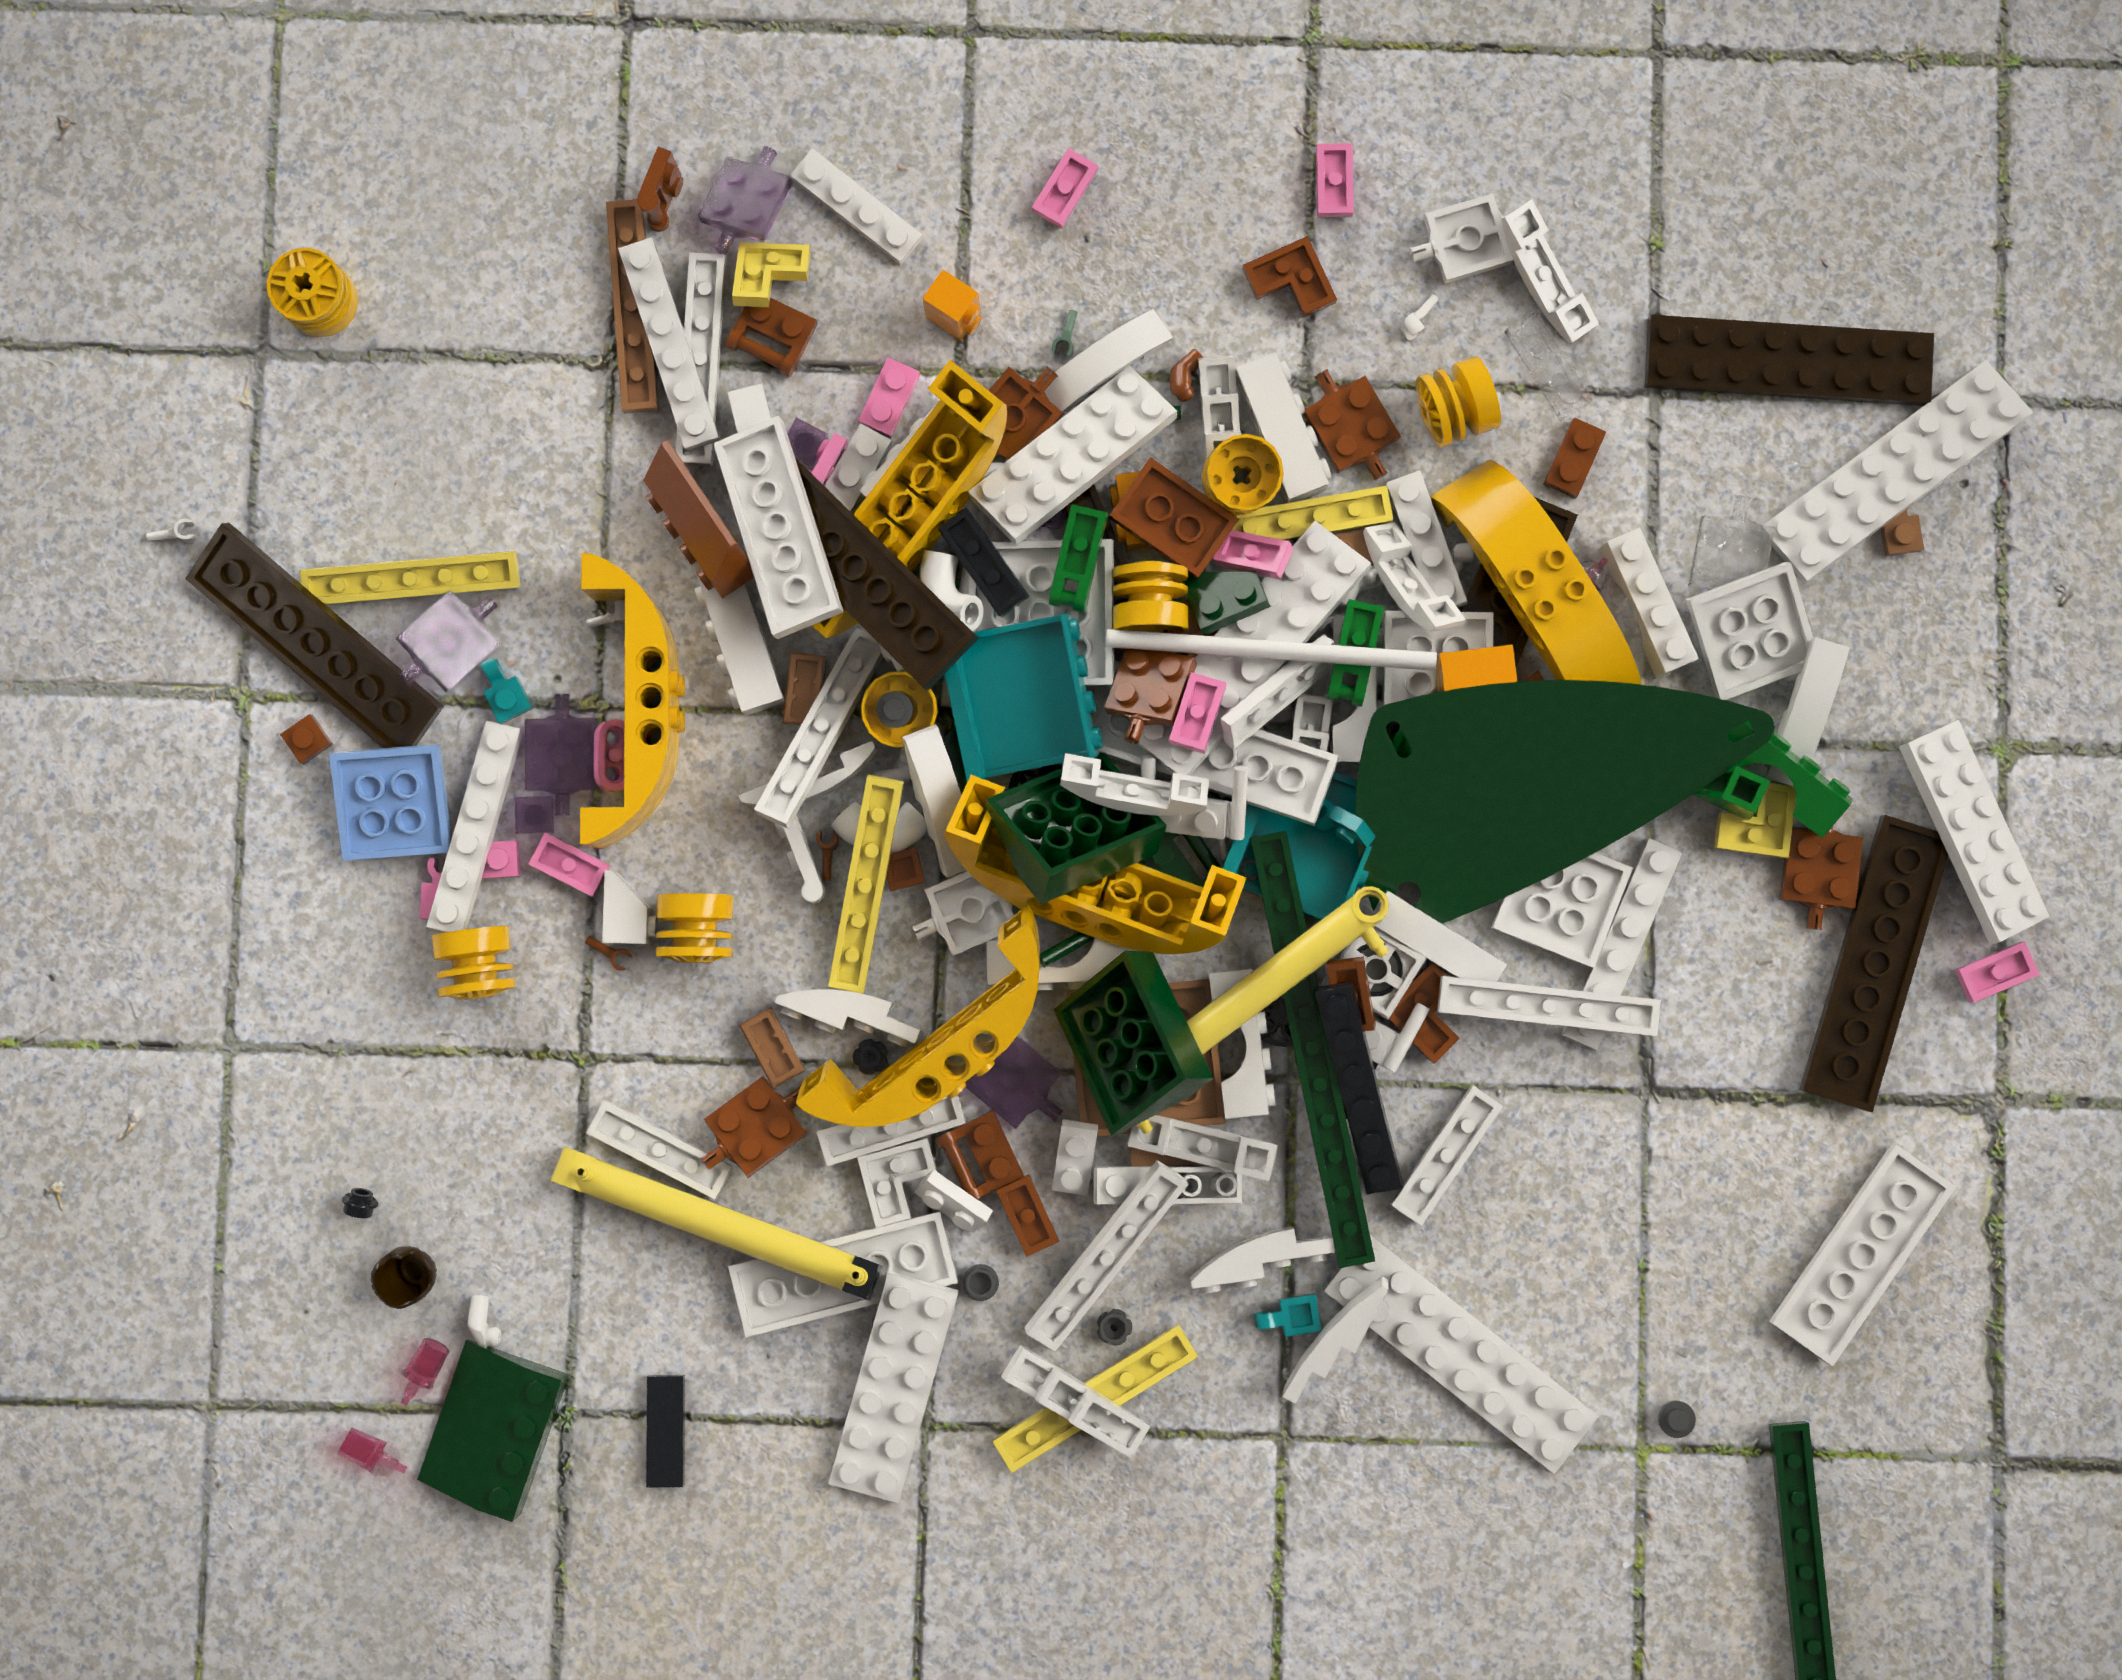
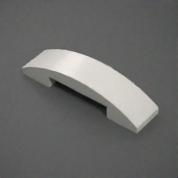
[1501,199,1599,343]
[1045,309,1173,413]
[1363,522,1466,632]
[738,740,878,807]
[1060,753,1209,816]
[1128,1115,1278,1181]

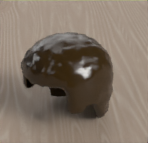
[371,1246,437,1309]

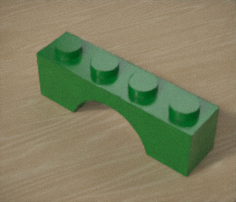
[1728,720,1853,838]
[1692,766,1770,821]

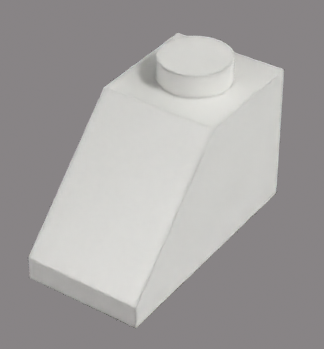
[602,870,658,945]

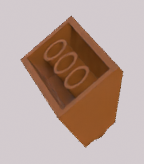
[643,439,754,599]

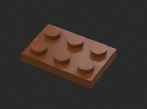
[1109,457,1239,580]

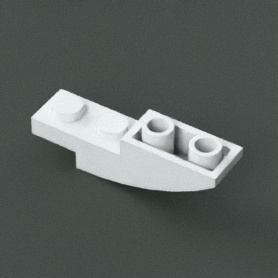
[775,989,922,1047]
[1093,1165,1242,1205]
[1190,1226,1335,1294]

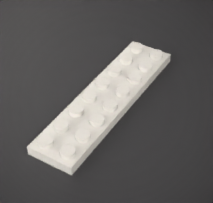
[1759,360,2034,584]
[1137,521,1371,776]
[1085,686,1339,826]
[1323,1235,1599,1474]

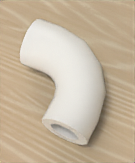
[920,550,984,631]
[831,802,928,853]

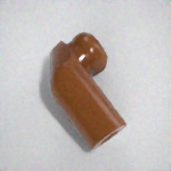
[1170,349,1203,402]

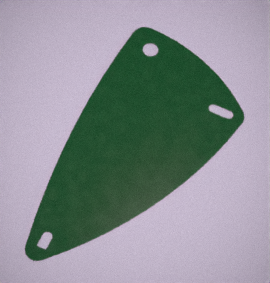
[1355,680,1775,924]

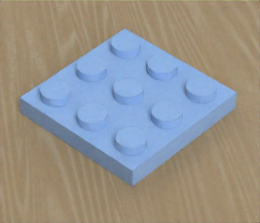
[329,744,452,861]

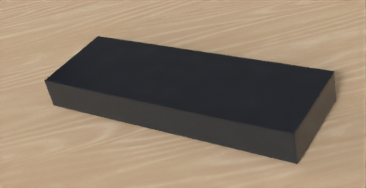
[938,507,1030,618]
[646,1375,685,1488]

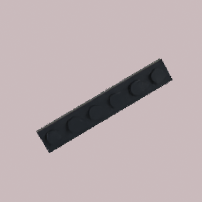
[1315,981,1403,1195]

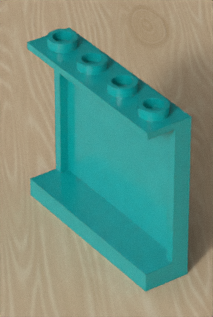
[945,612,1103,782]
[1222,772,1372,921]

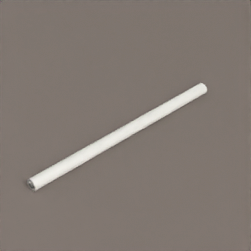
[1106,629,1437,671]

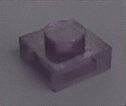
[787,417,829,467]
[514,796,554,834]

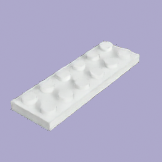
[968,366,1177,545]
[713,416,844,639]
[1899,720,2050,945]
[1769,1144,1956,1366]
[728,1211,958,1338]
[828,1271,958,1503]

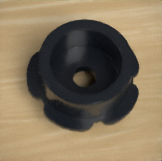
[853,1039,888,1075]
[342,1188,379,1218]

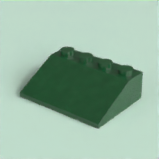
[985,752,1167,904]
[1053,950,1213,1136]
[417,1339,570,1522]

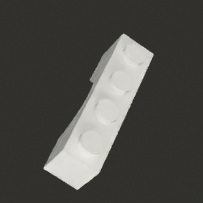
[1598,527,1699,679]
[1329,618,1383,765]
[986,938,1132,991]
[1209,969,1276,1119]

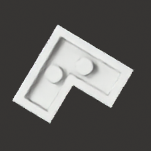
[857,1138,937,1228]

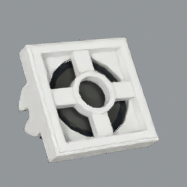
[1325,926,1426,1020]

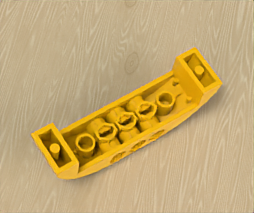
[811,360,1007,638]
[1430,460,1642,685]
[580,553,685,849]
[944,775,1246,954]
[796,905,1040,1127]

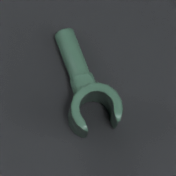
[1052,310,1078,358]

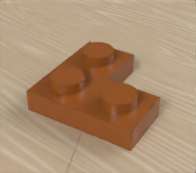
[1242,236,1337,317]
[1388,961,1460,1064]

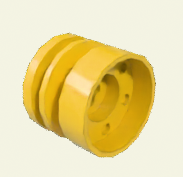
[266,247,358,337]
[1416,356,1501,448]
[1201,434,1284,516]
[1112,561,1188,634]
[861,671,938,747]
[656,893,734,963]
[431,926,516,1000]

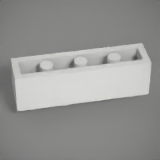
[1235,352,1331,503]
[694,576,785,716]

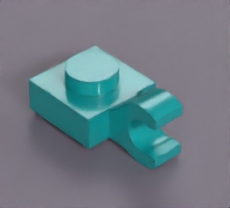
[480,657,533,724]
[1314,800,1376,848]
[1254,1293,1321,1337]

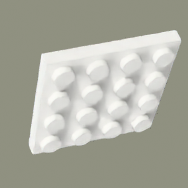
[969,539,1114,686]

